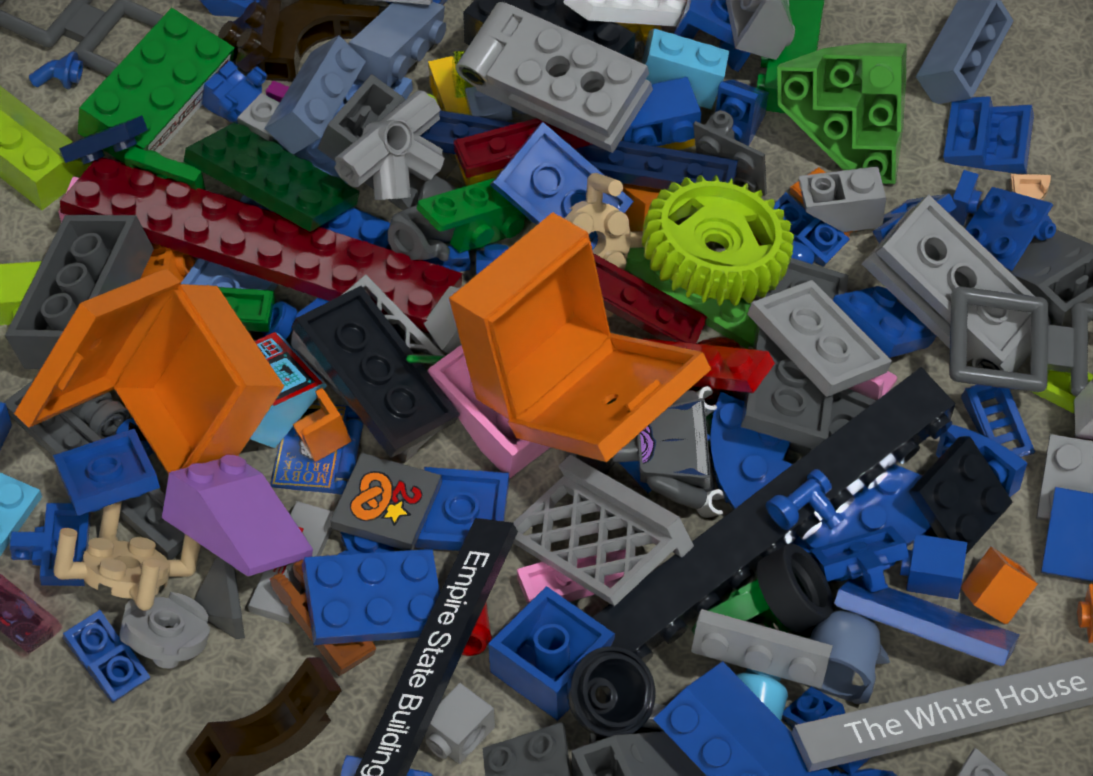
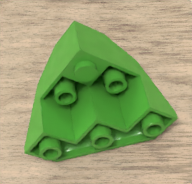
[777,42,907,184]

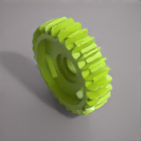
[641,175,794,306]

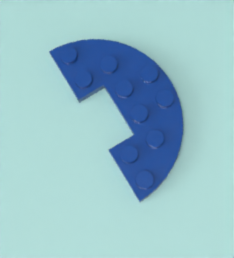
[710,392,933,557]

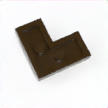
[218,0,282,73]

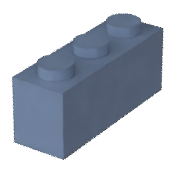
[916,0,1014,104]
[349,1,446,87]
[264,35,366,154]

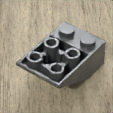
[317,74,456,210]
[1008,229,1093,327]
[572,732,706,776]

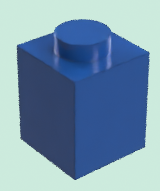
[900,534,967,599]

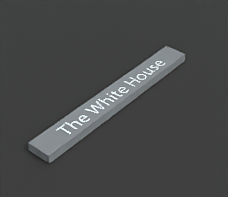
[791,656,1093,772]

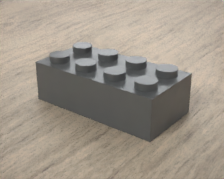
[5,215,154,369]

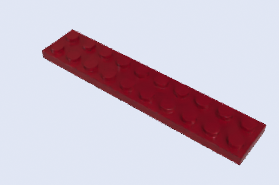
[60,157,463,334]

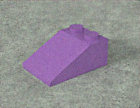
[162,455,313,576]

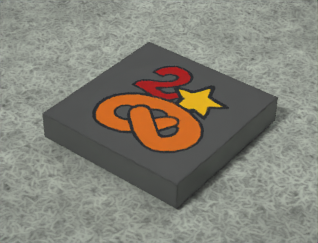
[330,452,442,551]

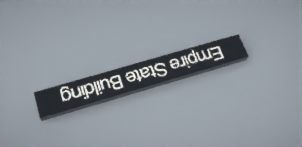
[354,518,518,776]

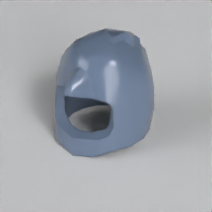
[810,610,890,704]

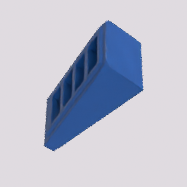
[961,385,1035,458]

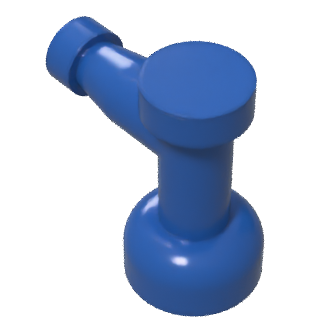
[766,469,844,530]

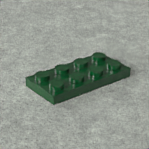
[184,122,360,232]

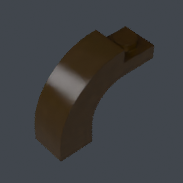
[257,0,380,82]
[186,657,342,776]

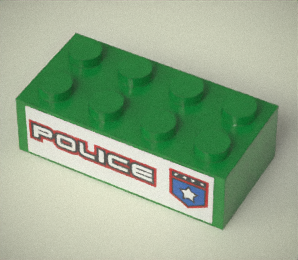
[78,7,235,164]

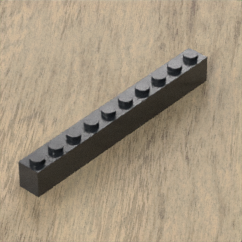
[592,367,956,664]

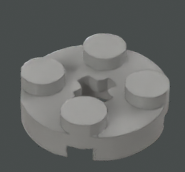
[119,592,210,669]

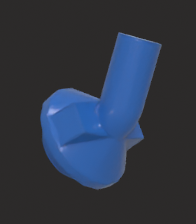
[29,51,83,89]

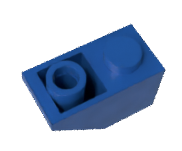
[622,77,701,147]
[715,79,769,146]

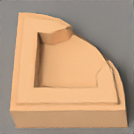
[1010,174,1051,200]

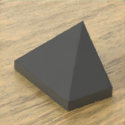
[194,556,245,639]

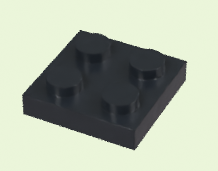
[908,436,1013,554]

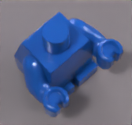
[202,61,267,124]

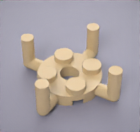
[565,173,644,318]
[54,501,201,611]

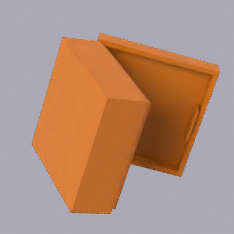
[449,212,711,462]
[14,268,284,475]

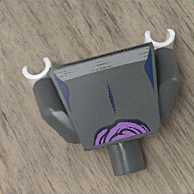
[613,386,724,518]

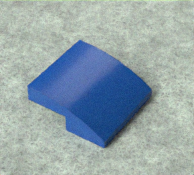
[943,96,1034,174]

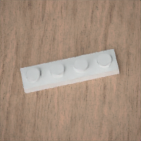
[563,0,687,26]

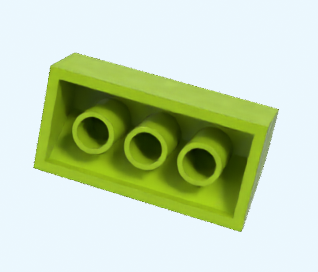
[0,86,93,210]

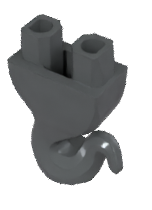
[387,175,463,261]

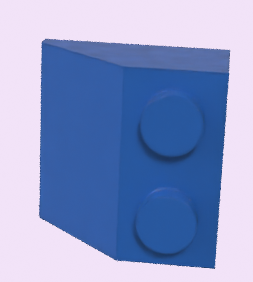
[488,586,615,721]

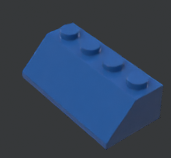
[653,661,834,776]

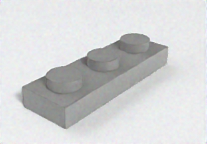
[691,609,833,689]

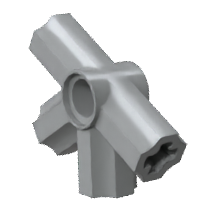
[334,90,445,200]

